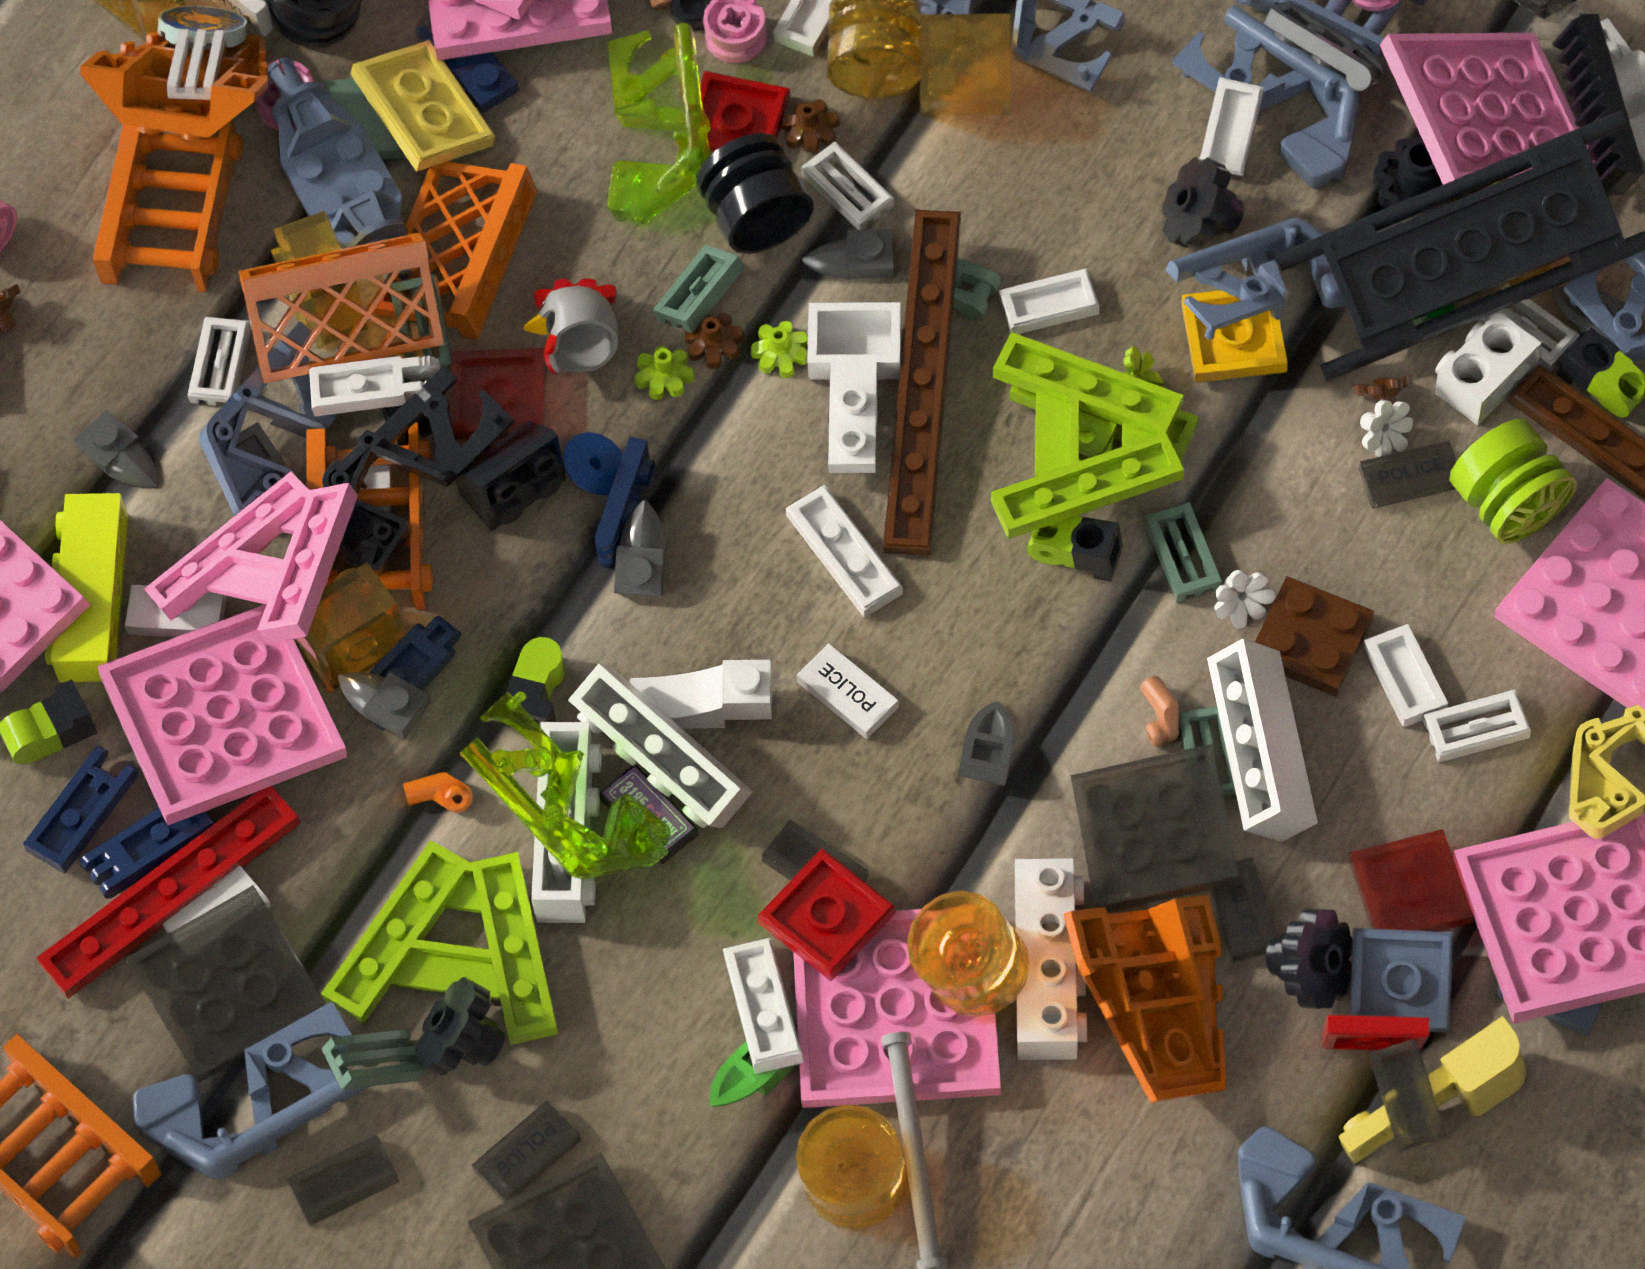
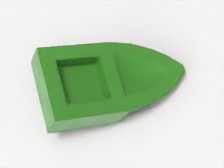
[709,1041,798,1107]

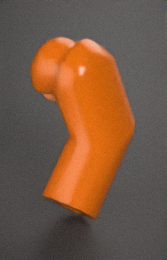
[403,772,473,813]

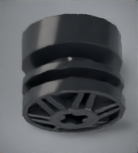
[269,0,362,48]
[695,133,814,254]

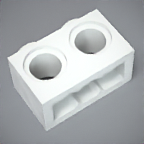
[1435,311,1541,426]

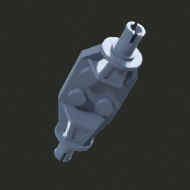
[267,57,413,283]

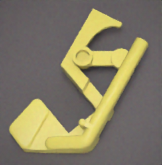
[1569,705,1645,839]

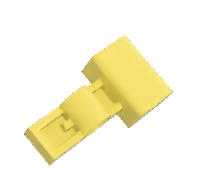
[1338,1016,1526,1164]

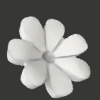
[1360,400,1413,460]
[1214,570,1275,629]

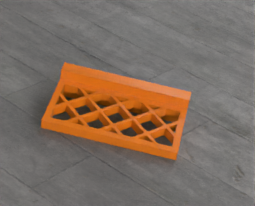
[374,161,538,340]
[238,233,445,384]

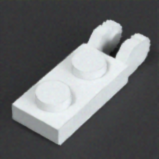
[309,356,440,417]

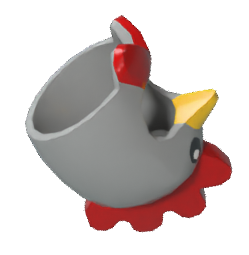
[524,278,619,375]

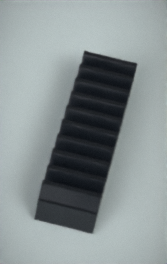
[1552,14,1645,195]

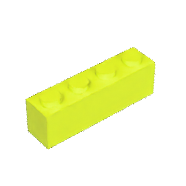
[45,493,129,682]

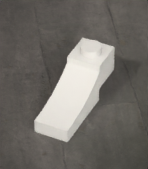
[630,660,772,729]

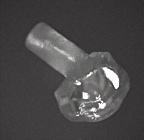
[1528,0,1591,40]

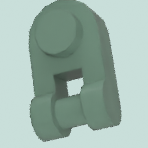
[954,257,1002,321]

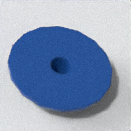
[563,432,623,495]

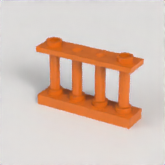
[92,119,243,292]
[306,422,434,617]
[0,1034,161,1259]

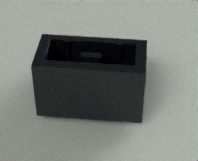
[456,420,566,532]

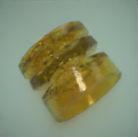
[827,0,921,99]
[907,891,1030,1017]
[796,1104,908,1230]

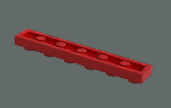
[36,786,301,999]

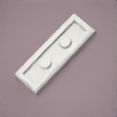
[786,485,903,618]
[723,938,804,1074]

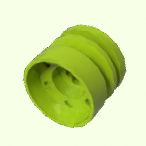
[1449,419,1578,544]

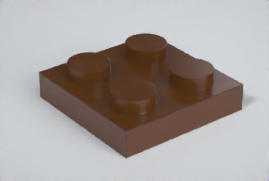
[1255,576,1374,697]

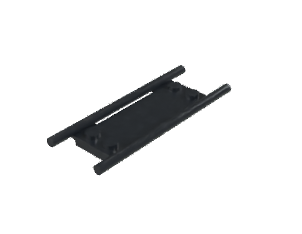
[1275,110,1645,382]

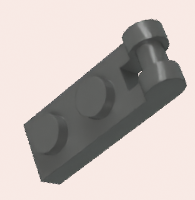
[1263,1,1387,91]

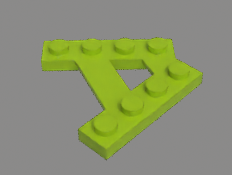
[991,332,1184,539]
[321,840,558,1045]

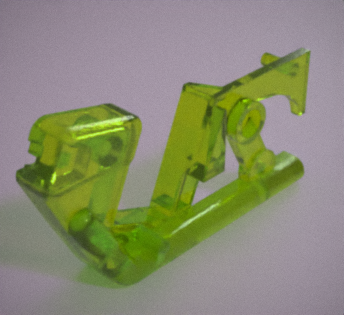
[607,23,712,225]
[460,691,671,880]

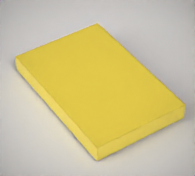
[351,40,496,172]

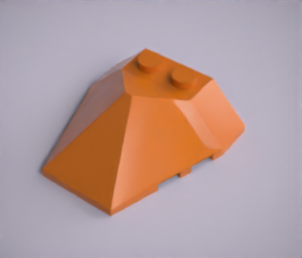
[80,31,268,141]
[1064,895,1226,1103]

